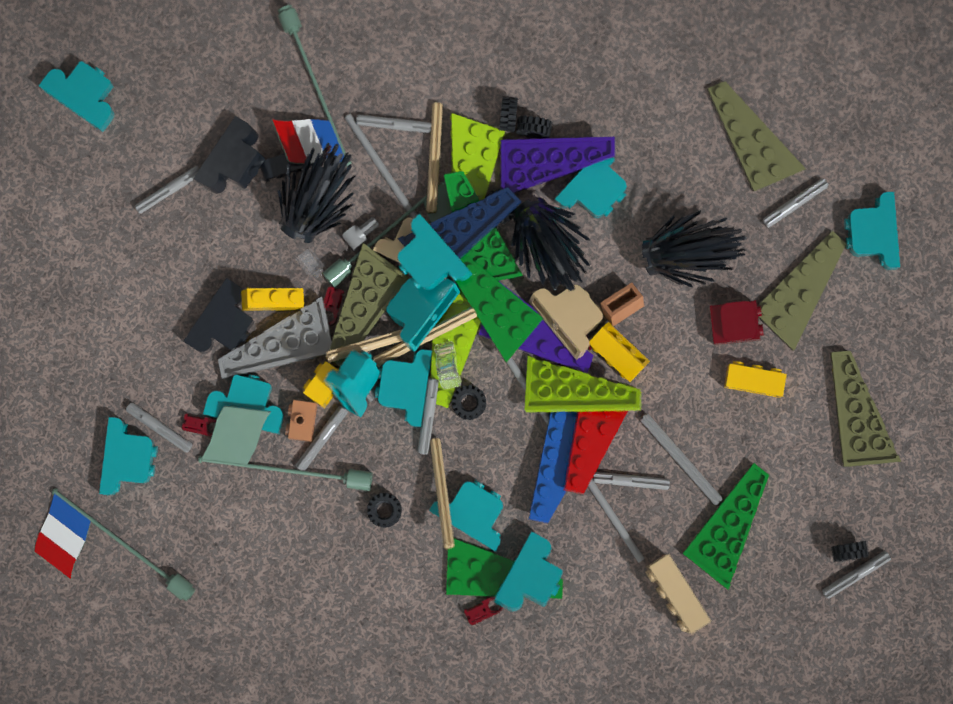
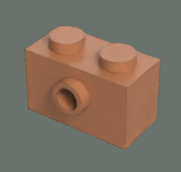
[600,283,644,326]
[285,400,317,442]

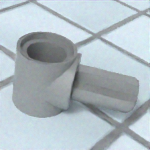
[342,217,379,251]

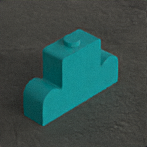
[39,61,114,132]
[203,375,284,434]
[494,532,563,612]

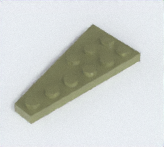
[707,81,806,192]
[759,231,846,351]

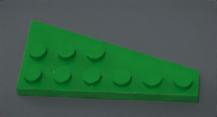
[444,171,523,281]
[456,254,543,363]
[682,463,769,590]
[446,538,563,599]

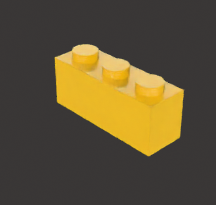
[241,288,304,311]
[589,322,650,382]
[724,361,787,398]

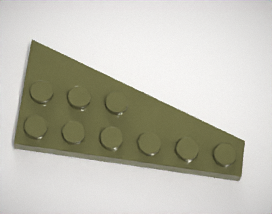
[329,243,409,368]
[830,351,901,467]

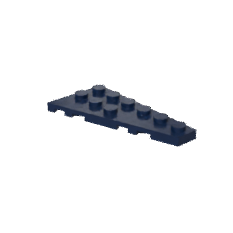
[397,187,521,259]

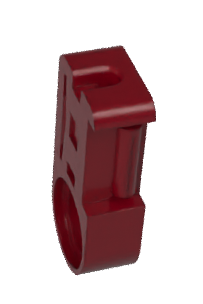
[324,287,345,326]
[182,413,217,437]
[464,597,503,625]

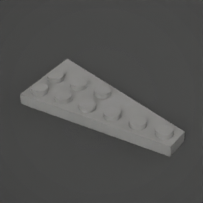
[218,296,332,379]

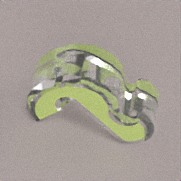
[434,341,462,390]

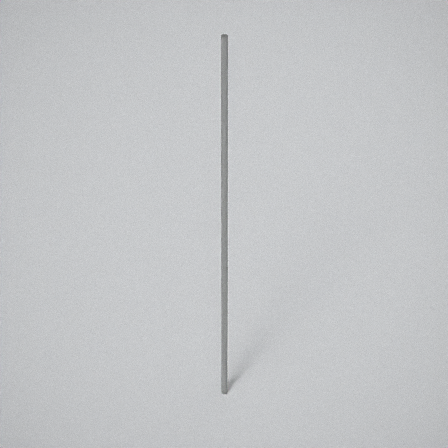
[345,114,645,563]

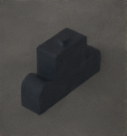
[193,116,265,194]
[183,278,254,353]

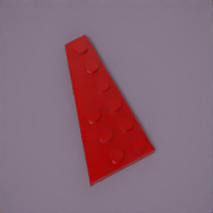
[564,411,628,494]

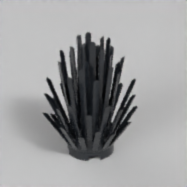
[277,143,356,243]
[511,197,590,291]
[642,210,746,288]

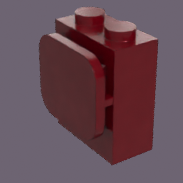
[710,301,764,345]

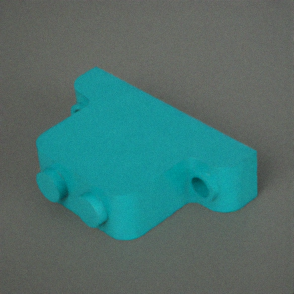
[554,158,627,218]
[844,192,900,270]
[398,214,472,290]
[387,278,460,352]
[324,350,380,418]
[375,350,432,428]
[99,417,158,496]
[429,480,503,551]

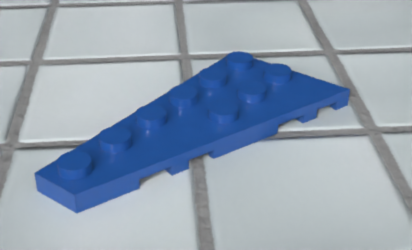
[528,412,577,524]

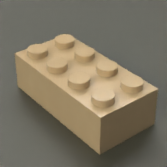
[645,554,711,634]

